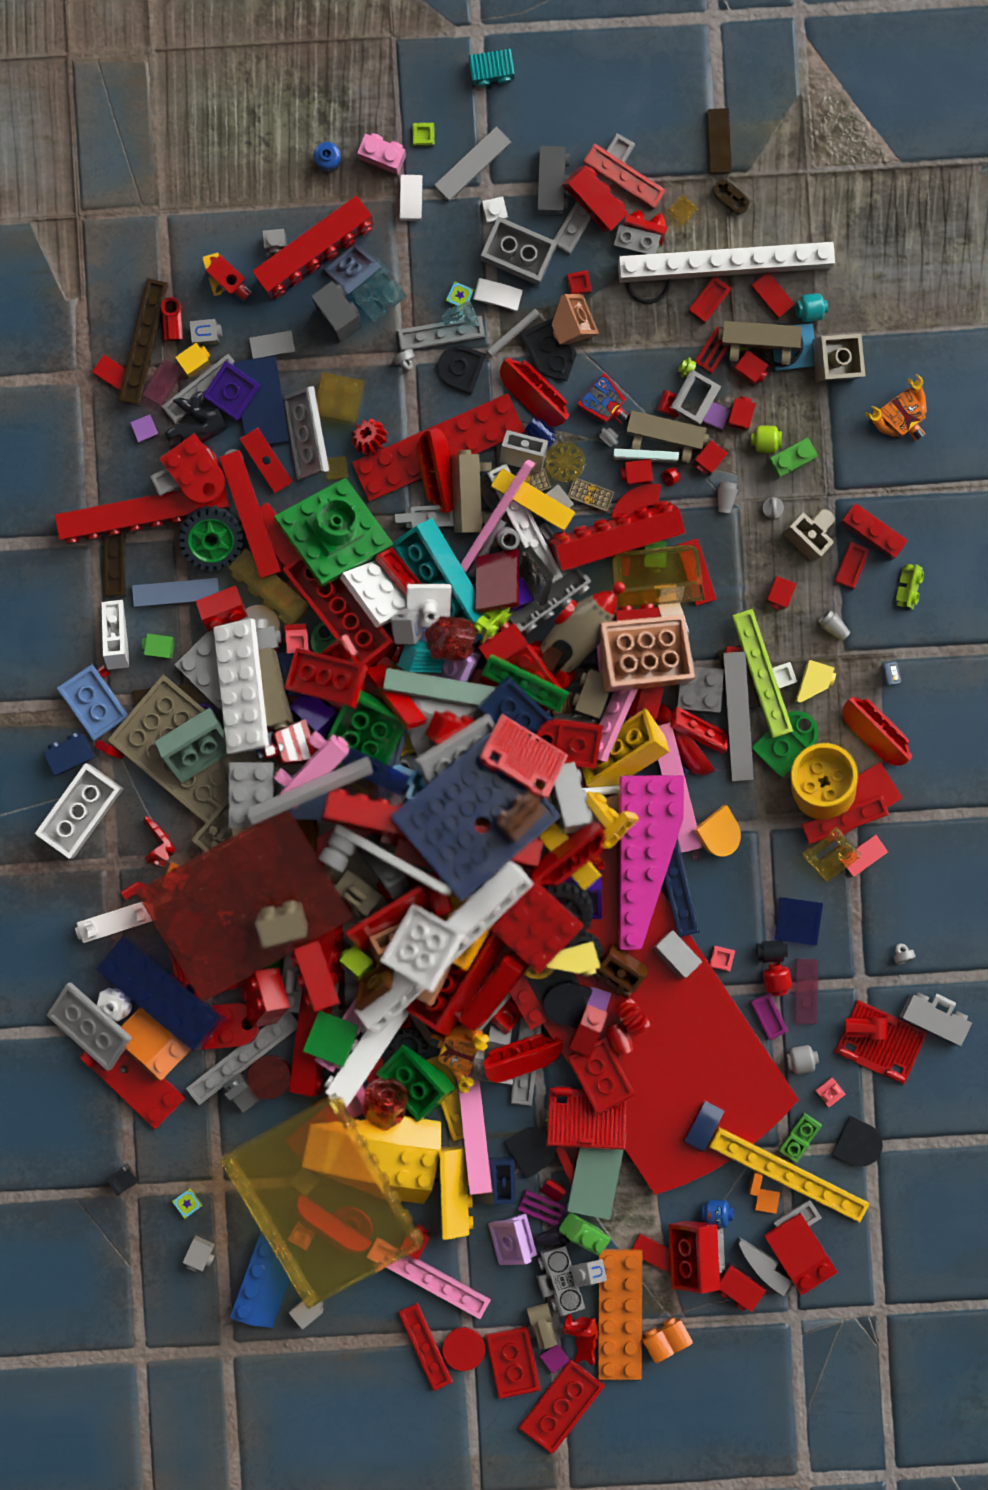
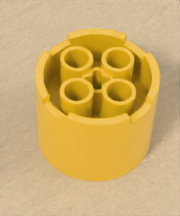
[792,743,858,820]

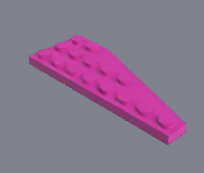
[618,775,684,950]

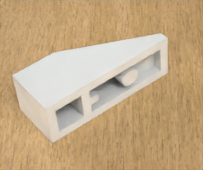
[101,600,129,670]

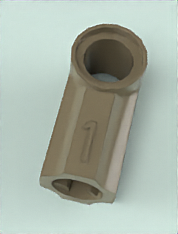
[527,1303,557,1349]

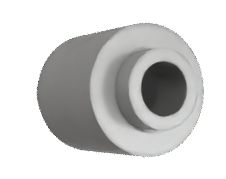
[496,526,520,550]

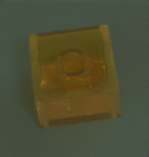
[316,372,366,426]

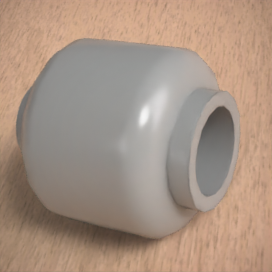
[786,1045,819,1075]

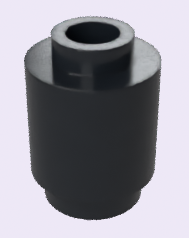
[756,940,788,963]

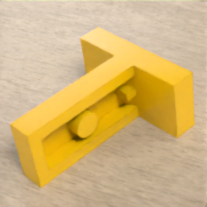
[586,791,639,849]

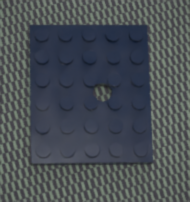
[390,732,561,901]

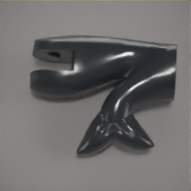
[165,391,227,449]

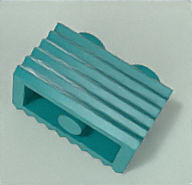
[468,49,515,88]
[398,640,448,674]

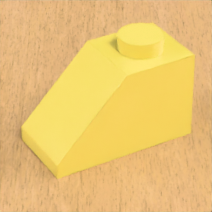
[795,660,836,703]

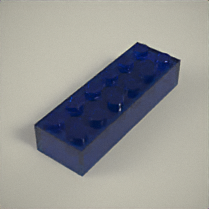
[96,936,226,1051]

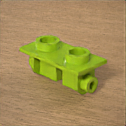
[895,564,924,610]
[473,608,510,643]

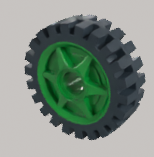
[179,505,243,571]

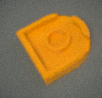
[694,805,741,857]

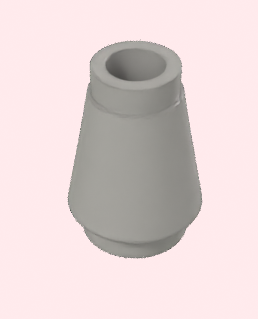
[717,481,738,513]
[818,610,850,641]

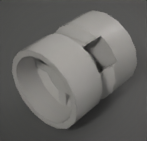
[318,832,358,872]

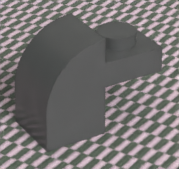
[222,1072,262,1113]

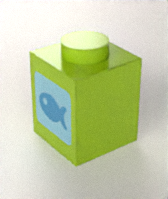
[339,945,374,983]

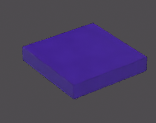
[203,361,262,421]

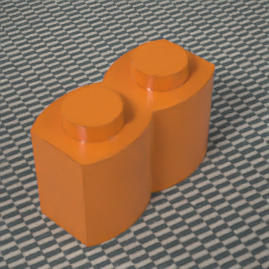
[642,1317,693,1364]

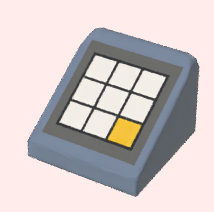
[881,662,901,686]

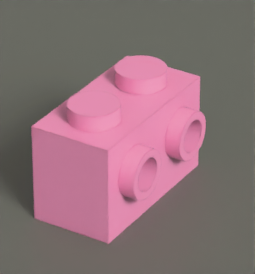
[357,133,406,175]

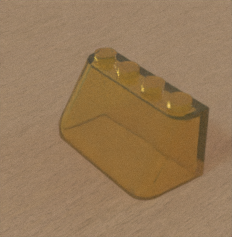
[613,545,705,608]

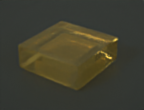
[668,194,699,225]
[326,456,349,480]

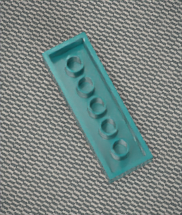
[393,518,489,648]

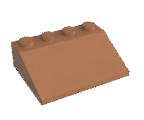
[600,615,695,692]

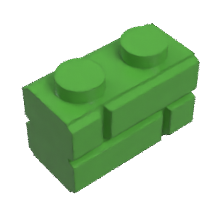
[768,438,818,479]
[559,1212,611,1256]

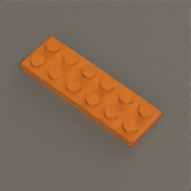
[598,1249,642,1380]

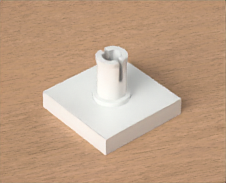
[406,584,451,627]

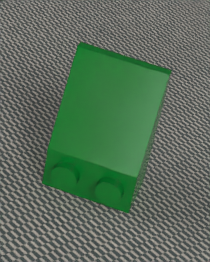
[376,1045,456,1122]

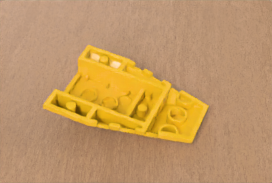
[302,1115,441,1204]

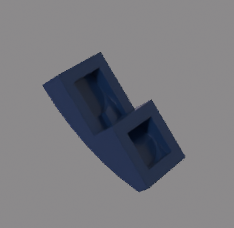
[684,1101,724,1152]

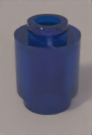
[525,417,557,448]

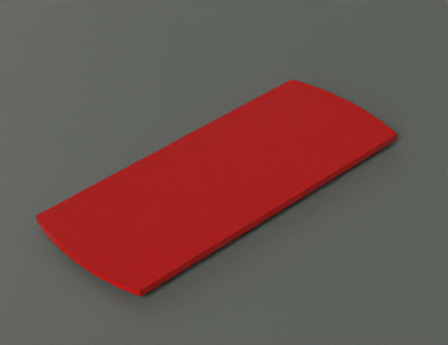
[470,766,799,1195]

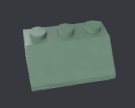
[155,708,228,783]

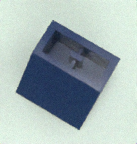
[472,1157,516,1205]

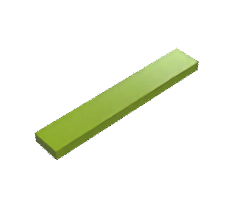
[731,609,793,738]

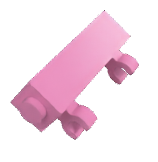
[274,731,349,809]

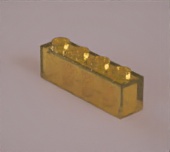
[229,548,311,625]

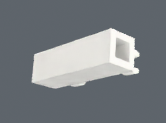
[75,898,160,943]

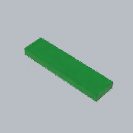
[482,654,569,713]

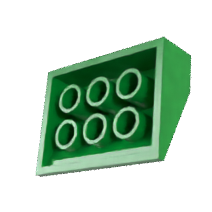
[326,690,405,796]

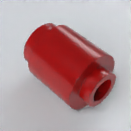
[605,1023,633,1057]

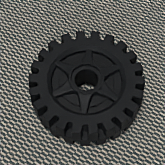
[543,880,593,943]

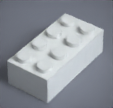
[35,763,124,859]

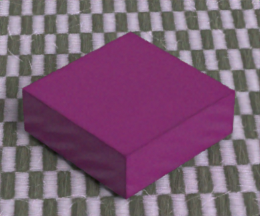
[540,1343,570,1374]

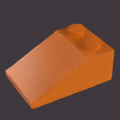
[121,1005,191,1081]

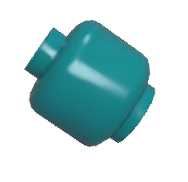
[795,293,828,322]

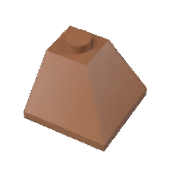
[552,294,599,344]

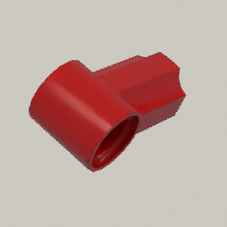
[161,297,183,341]
[423,871,453,916]
[844,1017,887,1040]

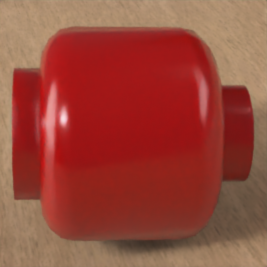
[763,963,792,996]

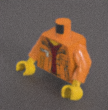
[865,374,927,442]
[429,1024,489,1093]

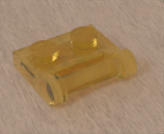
[803,827,861,882]

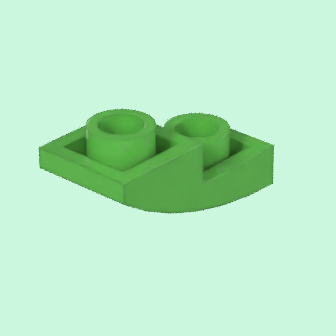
[779,1112,822,1163]

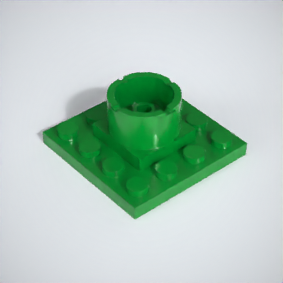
[274,477,393,587]

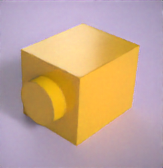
[175,343,211,378]

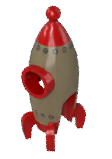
[531,581,625,690]

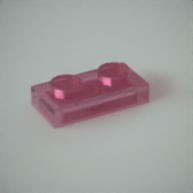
[143,358,184,406]

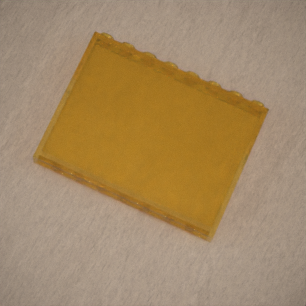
[220,1093,423,1309]

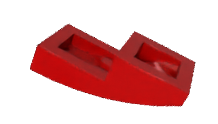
[490,997,523,1034]

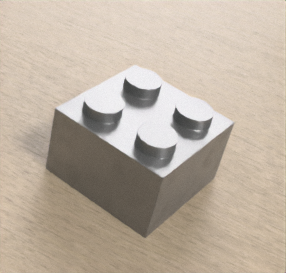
[676,667,724,713]

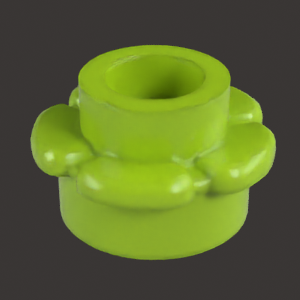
[678,357,696,378]

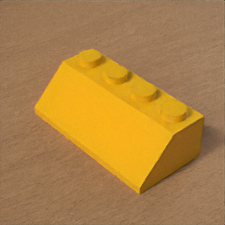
[582,709,670,788]
[440,1146,473,1240]

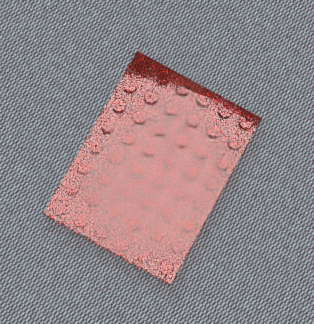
[136,809,353,1003]

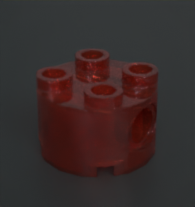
[425,616,476,661]
[248,1054,292,1099]
[362,1078,408,1131]

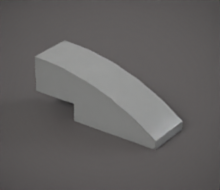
[737,1237,792,1296]

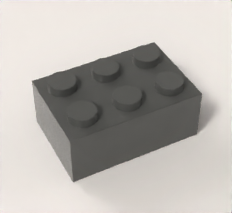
[311,281,361,343]

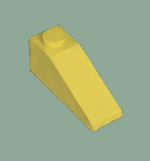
[546,941,600,976]

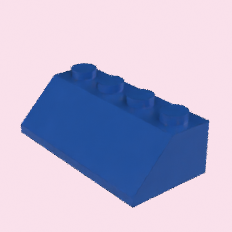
[230,1232,301,1328]

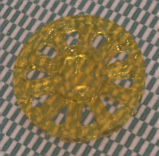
[545,442,585,482]

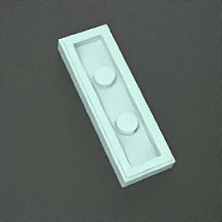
[613,449,679,463]

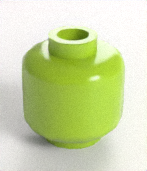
[751,425,782,453]

